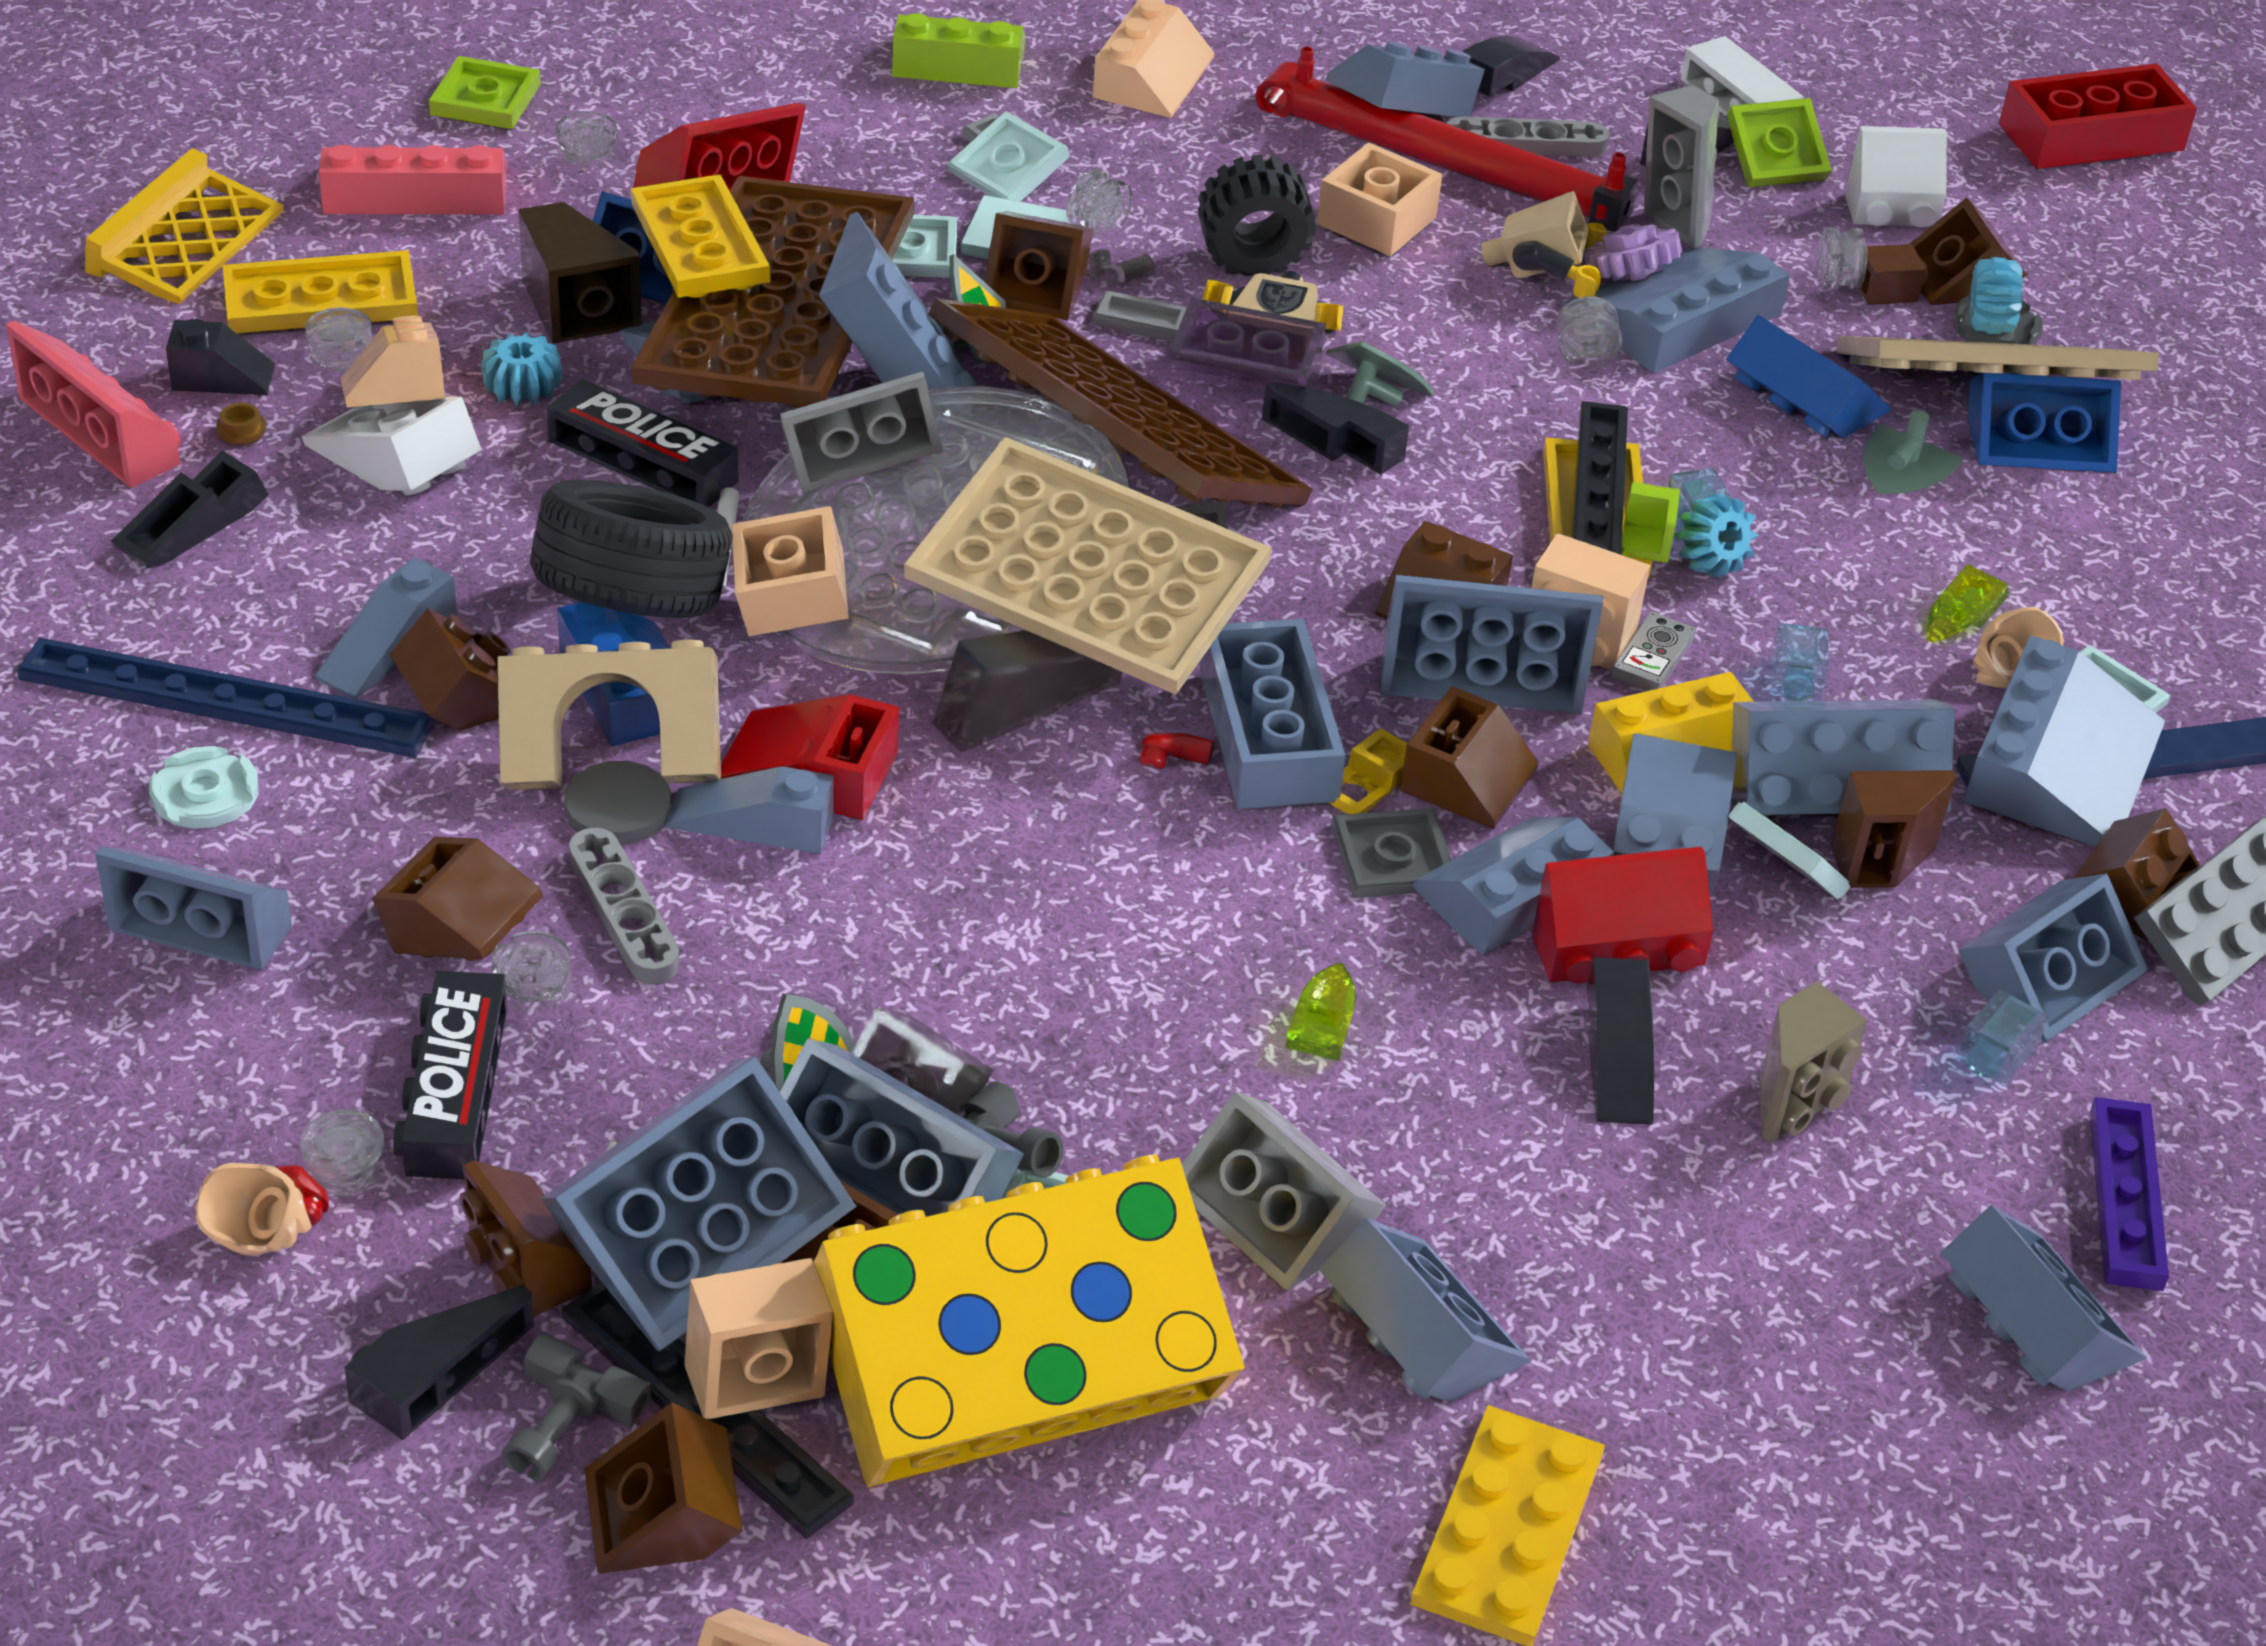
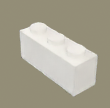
[1681,36,1804,116]

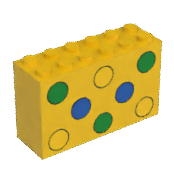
[814,1155,1245,1488]

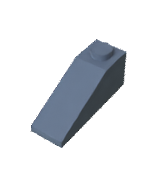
[315,557,457,699]
[665,766,834,854]

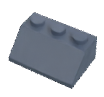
[1326,41,1484,117]
[1413,817,1614,956]
[95,846,292,971]
[1958,873,2148,1042]
[1940,1204,2147,1391]
[1320,1218,1531,1402]

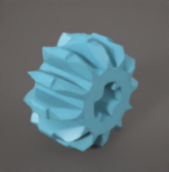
[1969,257,2023,334]
[481,332,562,407]
[1674,494,1760,577]

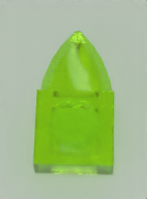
[1926,564,2009,642]
[1286,962,1356,1061]

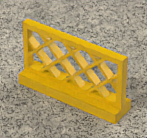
[85,148,284,304]

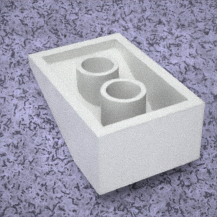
[301,397,482,495]

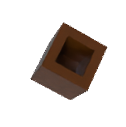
[1854,244,1928,305]

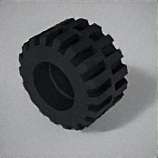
[1197,155,1316,276]

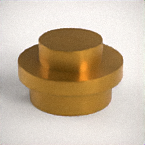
[216,402,266,444]

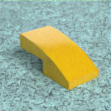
[1329,728,1407,814]

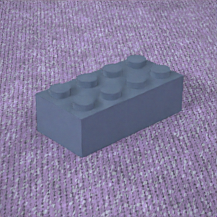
[1199,619,1346,809]
[1731,699,1955,815]
[780,1038,1024,1217]

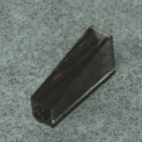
[932,630,1123,753]

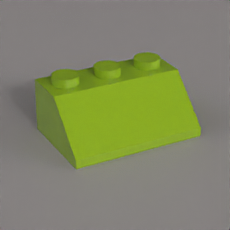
[892,13,1026,88]

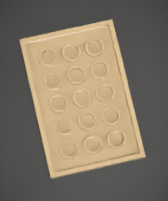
[1837,335,2159,380]
[904,437,1272,695]

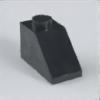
[166,319,275,395]

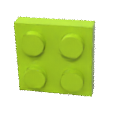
[429,56,541,130]
[1727,98,1832,187]

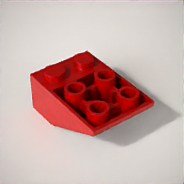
[721,694,899,820]

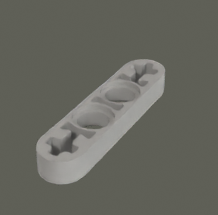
[1447,116,1609,157]
[569,827,680,985]

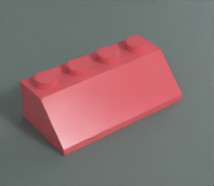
[319,145,507,215]
[6,320,181,488]

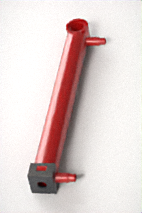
[1255,46,1639,232]

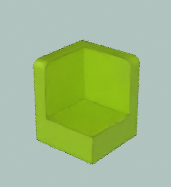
[1621,482,1680,563]

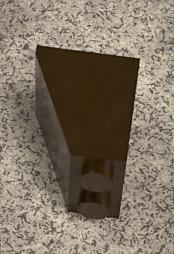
[518,202,642,344]

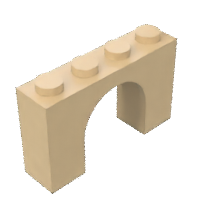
[498,639,721,790]

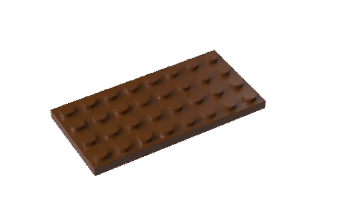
[631,176,915,408]
[928,298,1313,508]

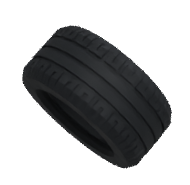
[529,480,733,618]

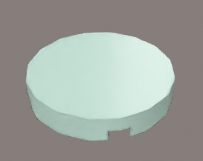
[149,746,258,829]

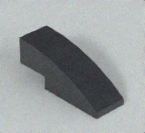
[1461,36,1560,97]
[1262,382,1410,475]
[111,451,269,568]
[1587,957,1654,1125]

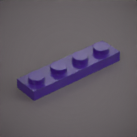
[2090,1097,2169,1291]

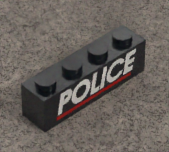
[547,379,739,508]
[393,971,508,1179]

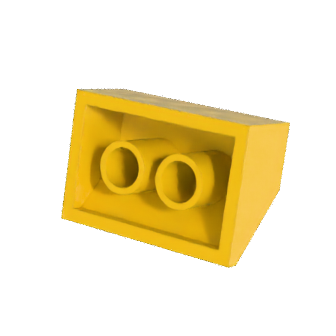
[1588,672,1754,793]

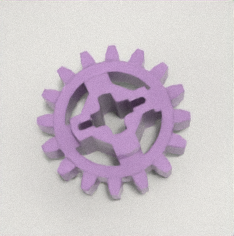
[1584,224,1682,282]

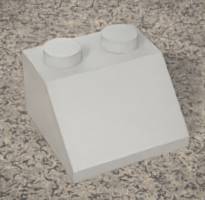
[1845,126,1947,227]

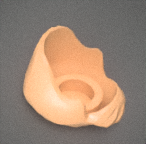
[1973,607,2064,689]
[195,1163,312,1256]

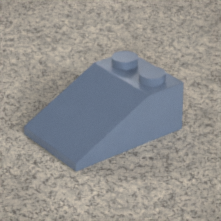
[1612,733,1737,895]

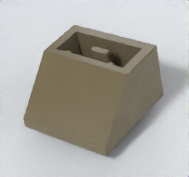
[1760,981,1867,1143]

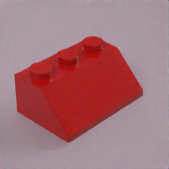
[1532,846,1713,984]

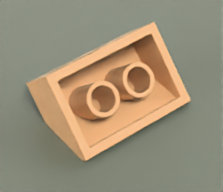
[1093,0,1215,118]
[341,316,445,408]

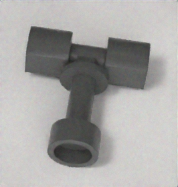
[963,1081,1063,1178]
[501,1332,651,1482]

